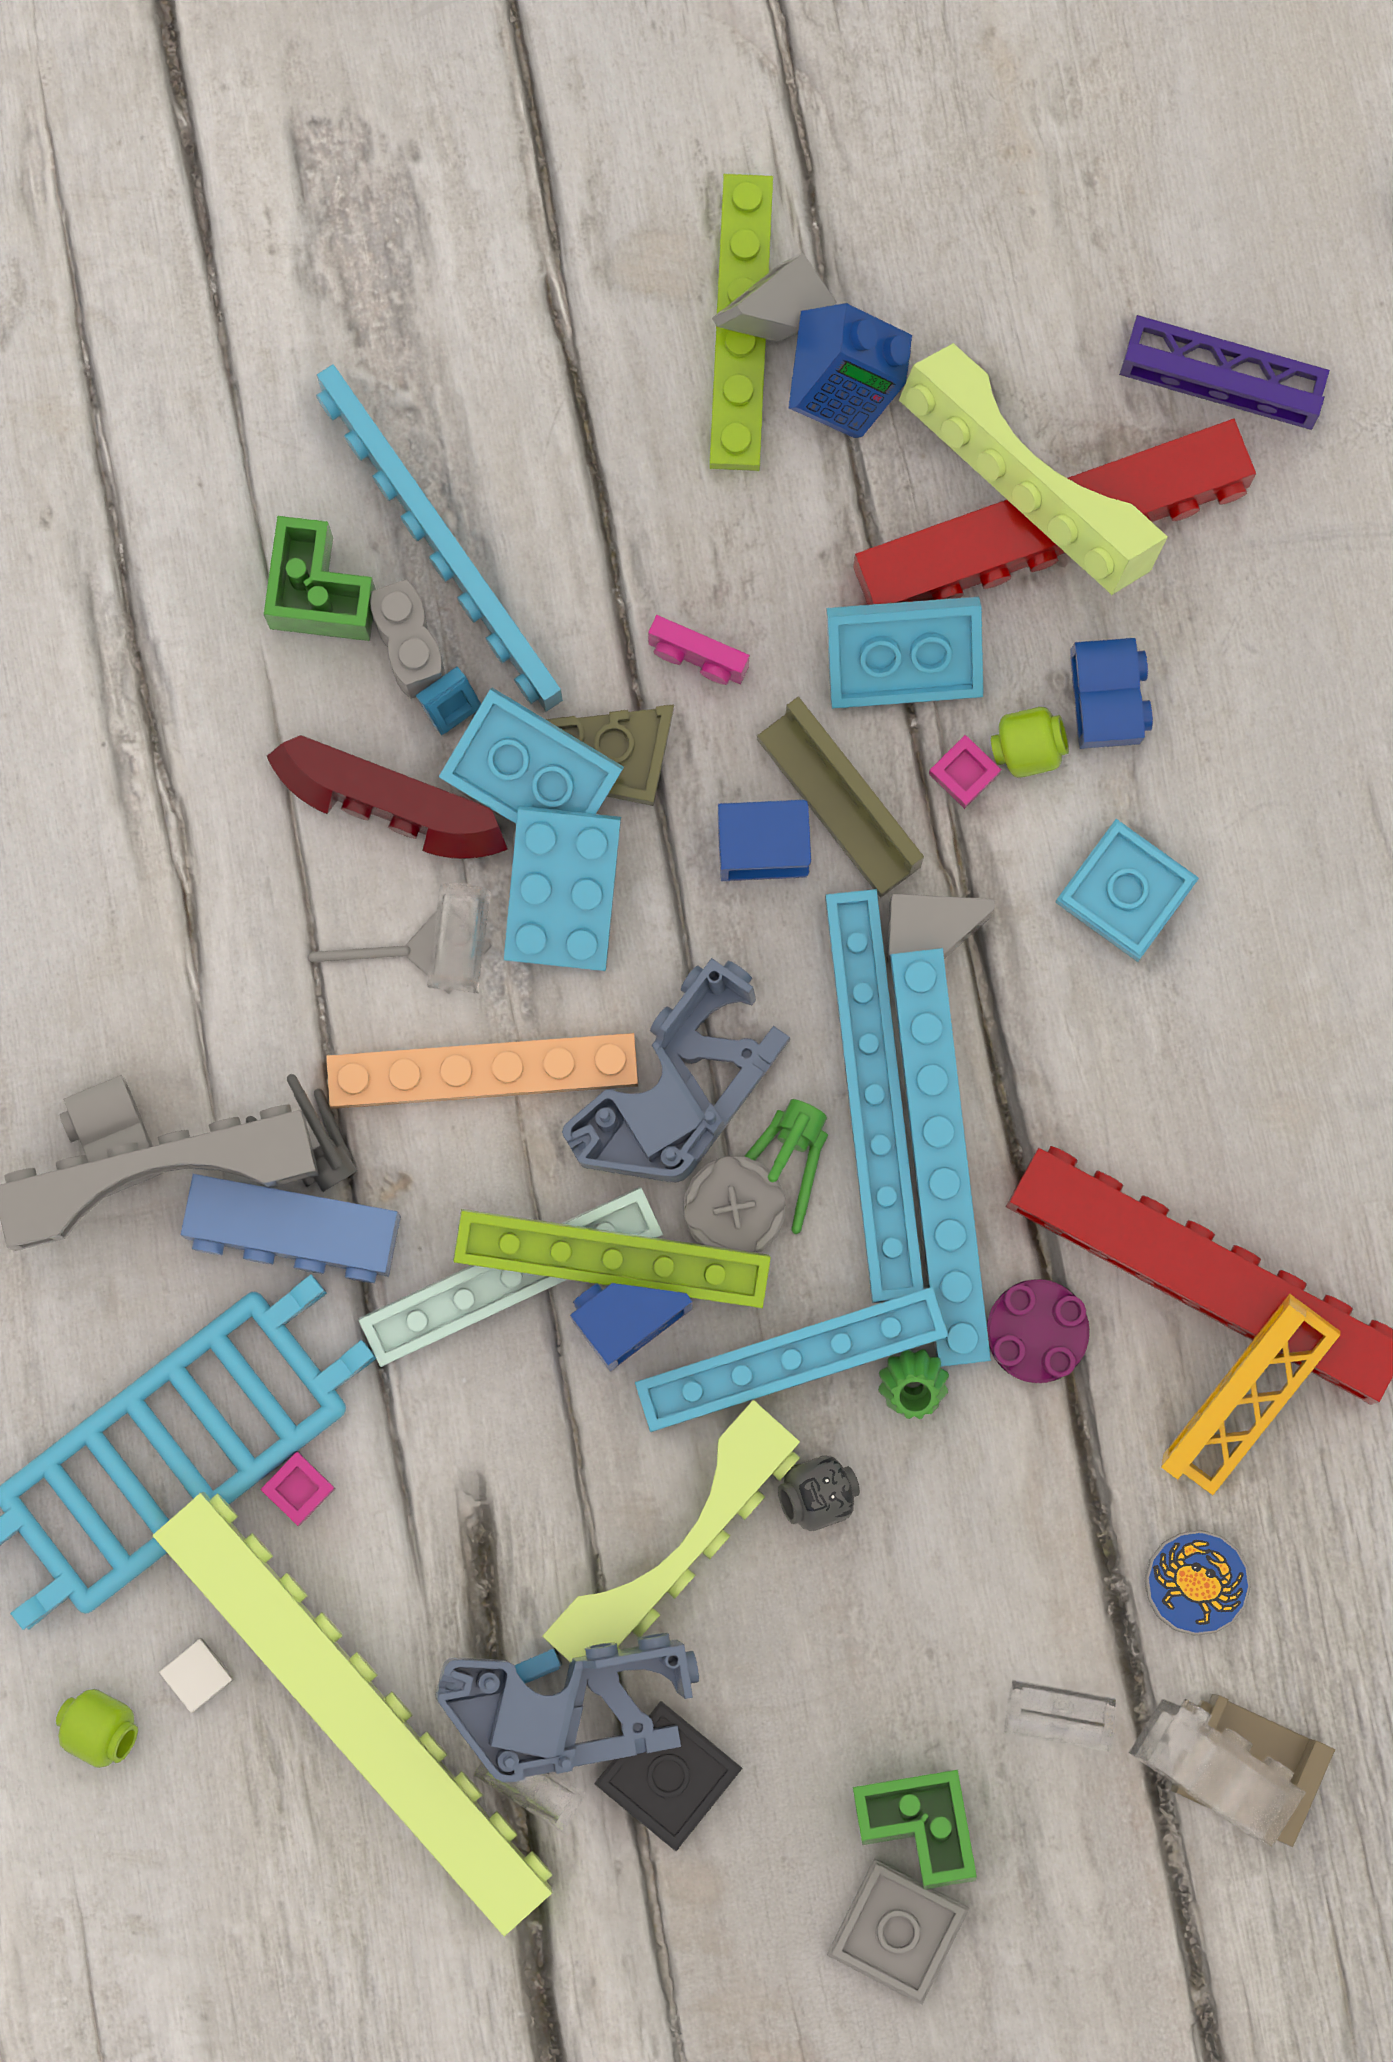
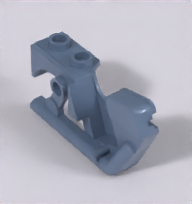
[562,958,791,1183]
[435,1633,699,1782]

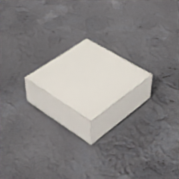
[159,1638,234,1713]

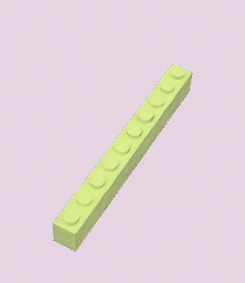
[152,1492,553,1937]

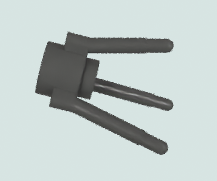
[246,1074,357,1192]

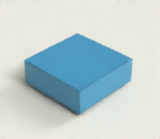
[416,667,481,736]
[514,1648,562,1684]

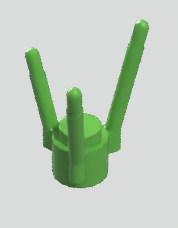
[745,1099,828,1234]

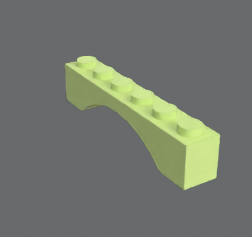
[899,343,1168,595]
[542,1400,800,1662]

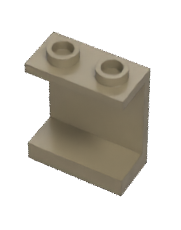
[1167,1694,1335,1847]

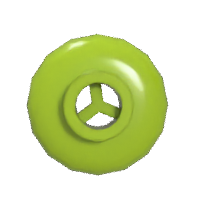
[991,707,1069,778]
[56,1689,138,1768]

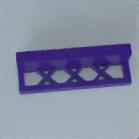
[1119,315,1330,430]

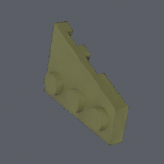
[546,704,674,806]

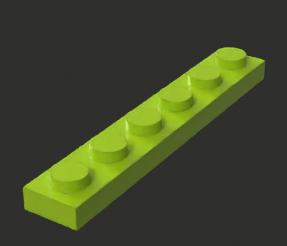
[710,174,773,471]
[453,1209,771,1308]

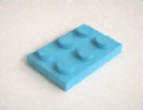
[826,597,983,709]
[439,687,624,824]
[504,806,621,971]

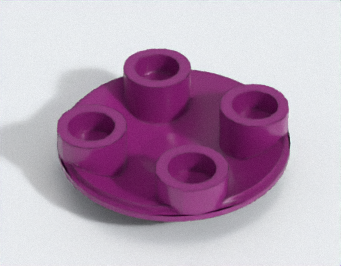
[987,1279,1090,1383]

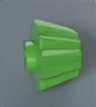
[878,1349,949,1419]

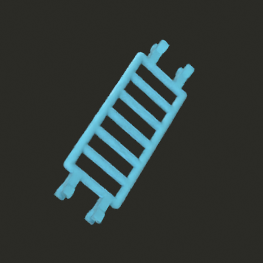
[0,1274,376,1630]

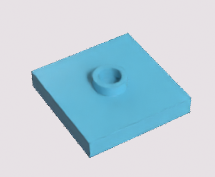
[1055,819,1199,962]

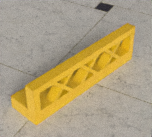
[1161,1294,1341,1495]

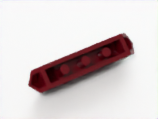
[267,735,508,859]

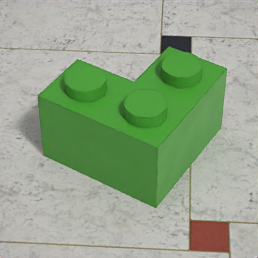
[263,516,376,641]
[853,1770,977,1890]

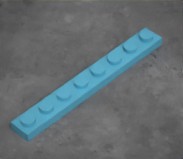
[316,364,563,712]
[825,889,924,1303]
[890,948,991,1367]

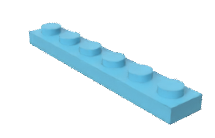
[635,1287,949,1432]

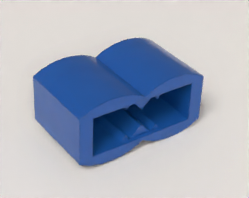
[1070,638,1153,749]

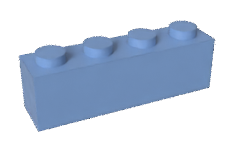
[181,1174,401,1283]

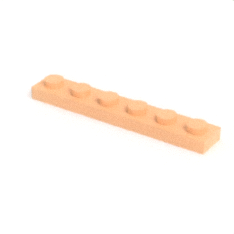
[327,1033,638,1109]

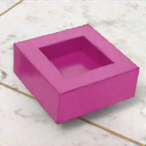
[929,735,1002,809]
[260,1452,336,1526]

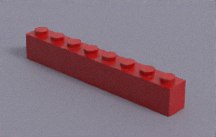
[853,418,1256,605]
[1006,1146,1393,1405]

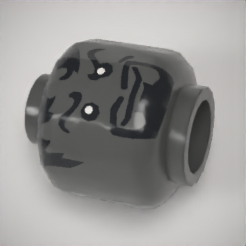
[778,1455,860,1531]

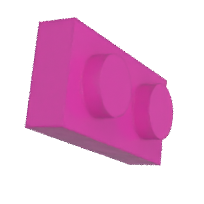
[648,615,750,685]

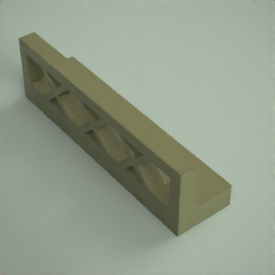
[757,696,924,898]

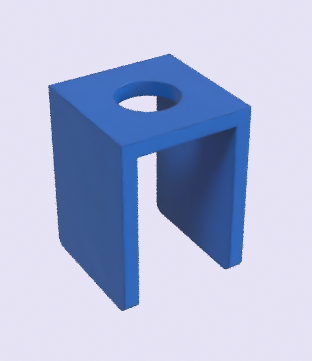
[718,800,811,881]

